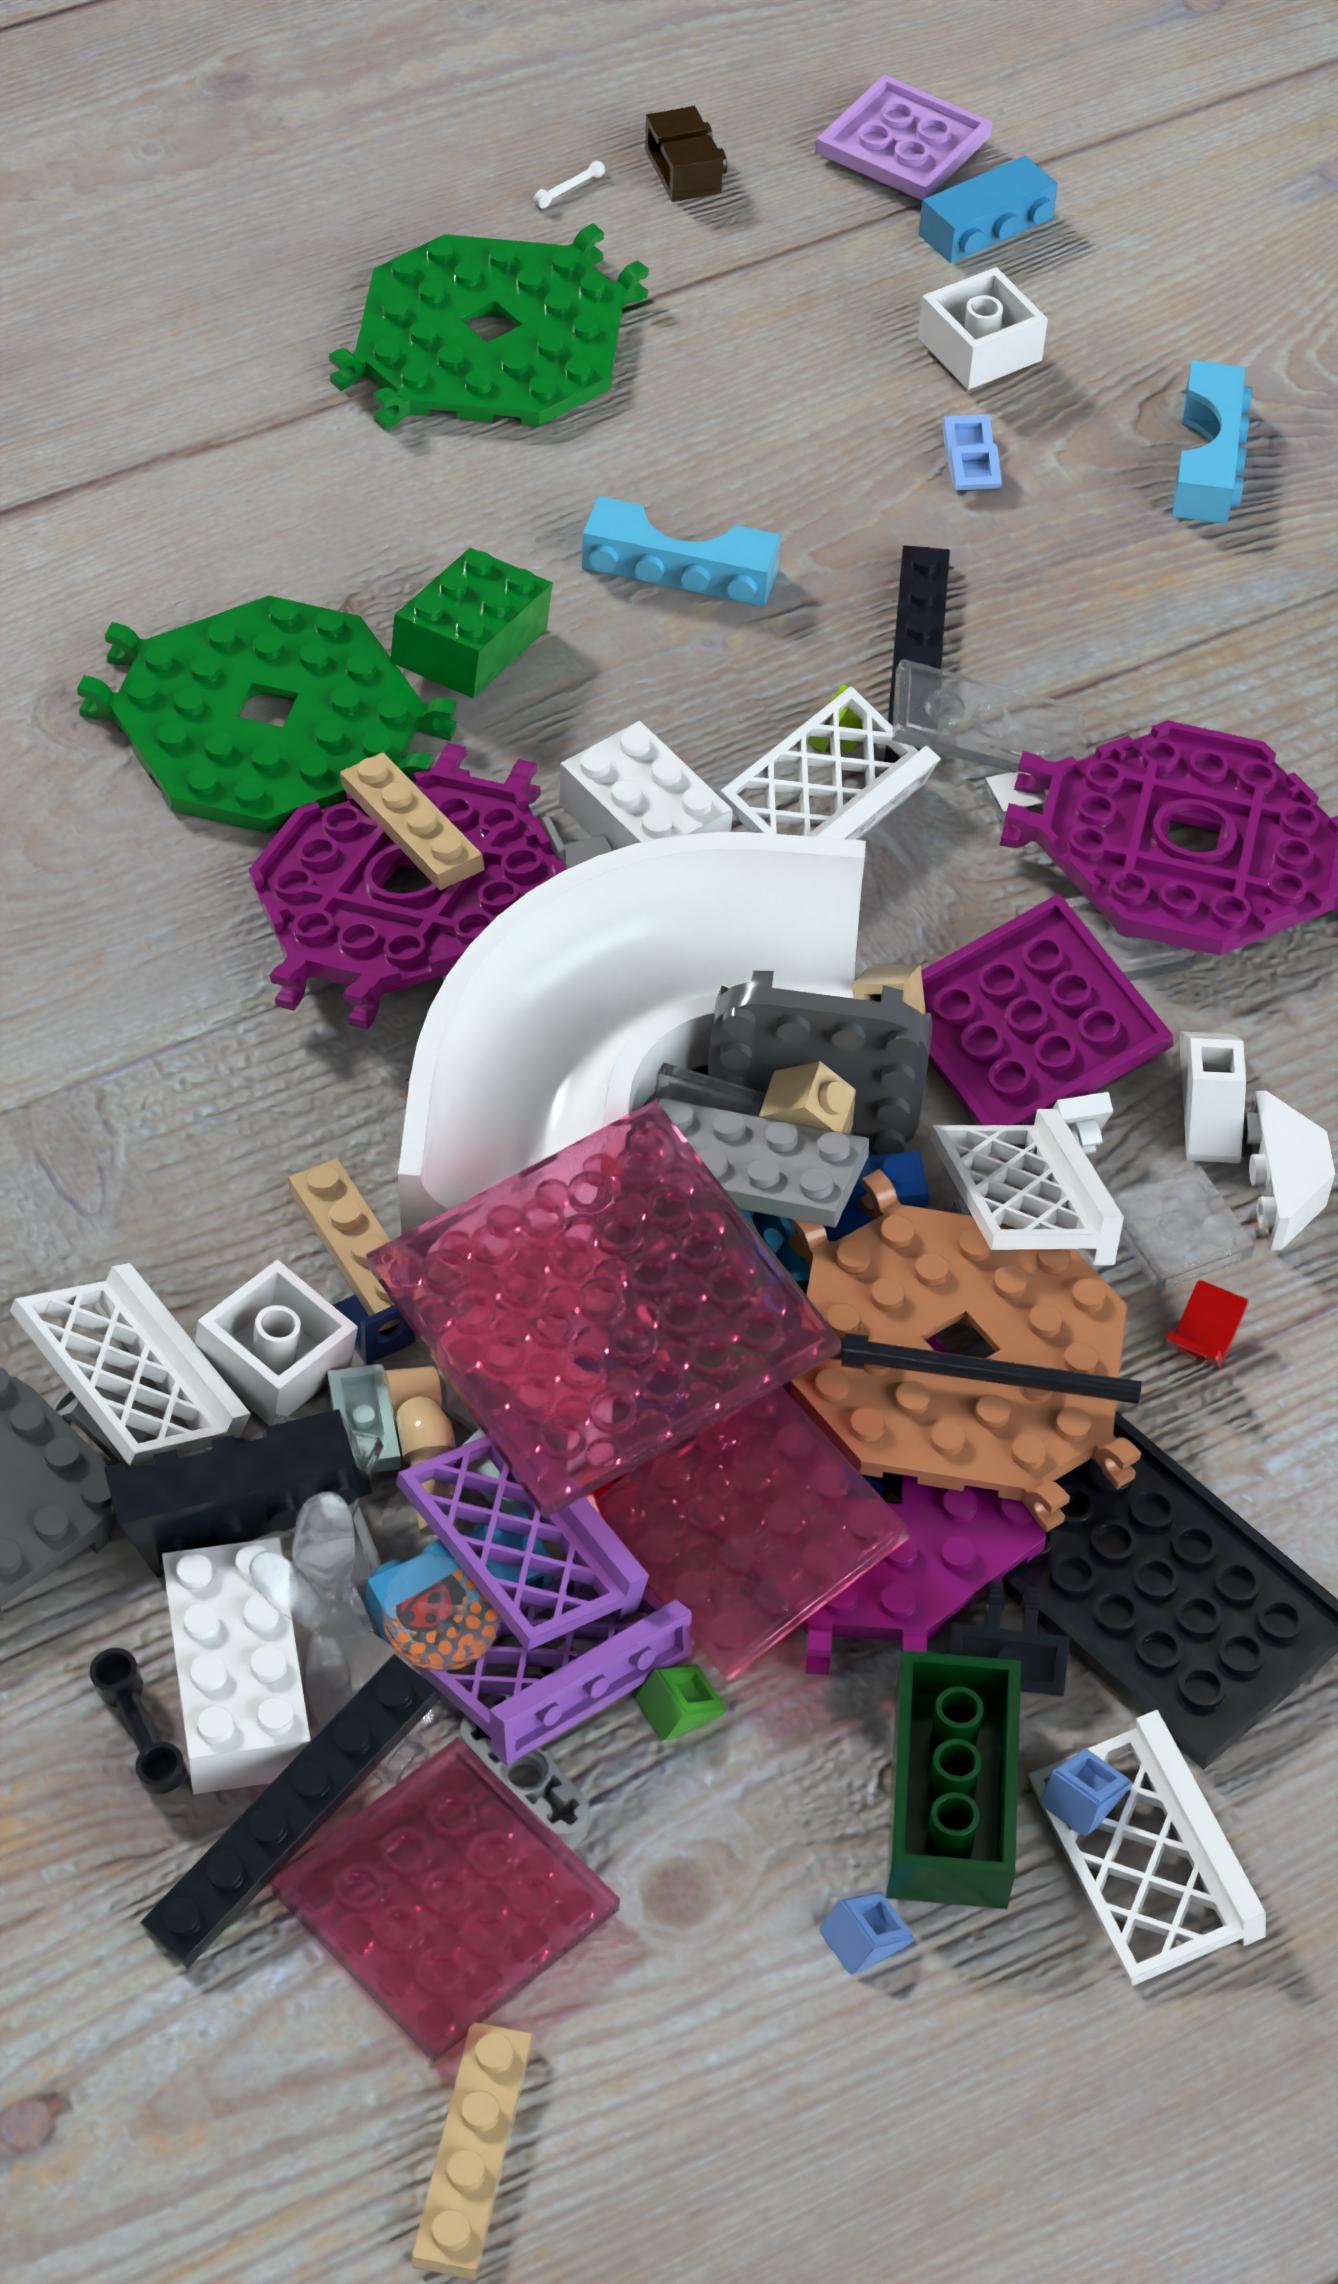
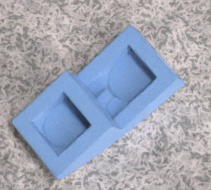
[942,414,1002,490]

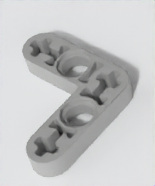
[460,1640,596,1849]

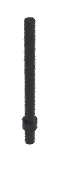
[796,1331,1142,1404]

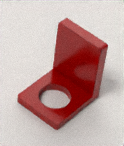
[1165,1280,1249,1369]

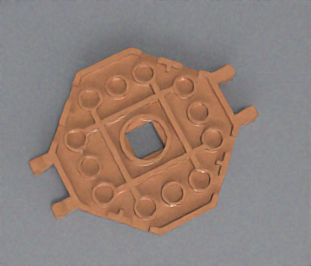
[788,1169,1141,1532]

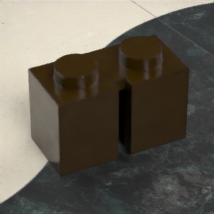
[645,106,728,202]

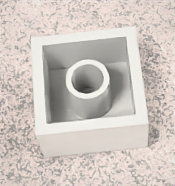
[917,267,1048,390]
[195,1259,358,1426]

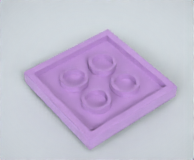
[815,74,993,200]

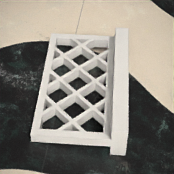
[718,686,941,840]
[930,1109,1124,1265]
[10,1263,251,1466]
[1028,1709,1266,1986]

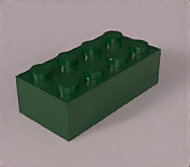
[886,1650,1021,1909]

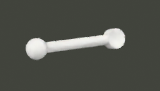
[533,161,605,209]

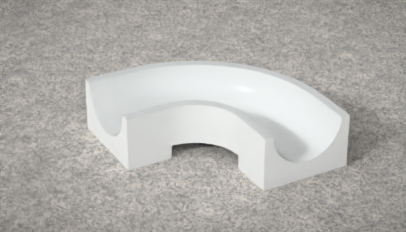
[398,832,866,1255]

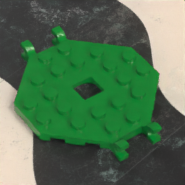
[329,223,649,431]
[77,596,456,833]

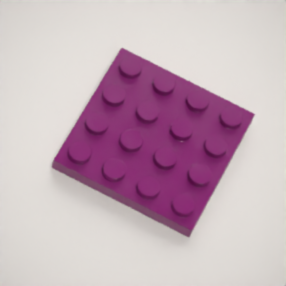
[921,893,1174,1125]

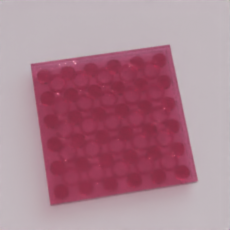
[366,1100,841,1519]

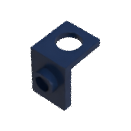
[333,1295,415,1365]

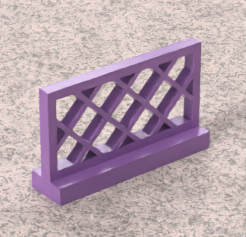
[396,1412,649,1651]
[418,1577,692,1766]

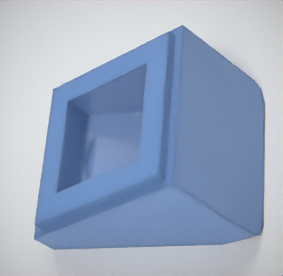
[1041,1748,1132,1836]
[819,1891,915,1975]

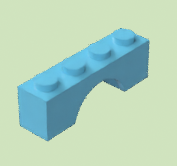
[1172,360,1252,524]
[582,496,781,607]

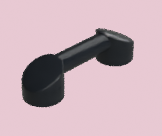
[89,1648,188,1795]

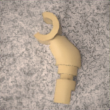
[382,1366,456,1535]

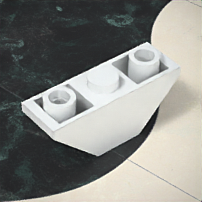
[1179,1031,1246,1163]
[1243,1091,1335,1250]

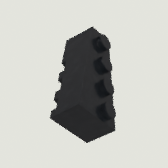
[104,1409,373,1578]

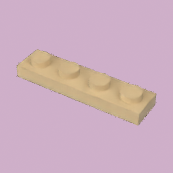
[340,752,485,890]
[288,1158,430,1332]
[412,2021,532,2280]

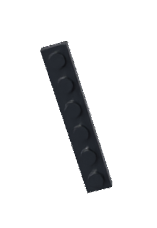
[884,545,950,763]
[140,1654,441,1968]

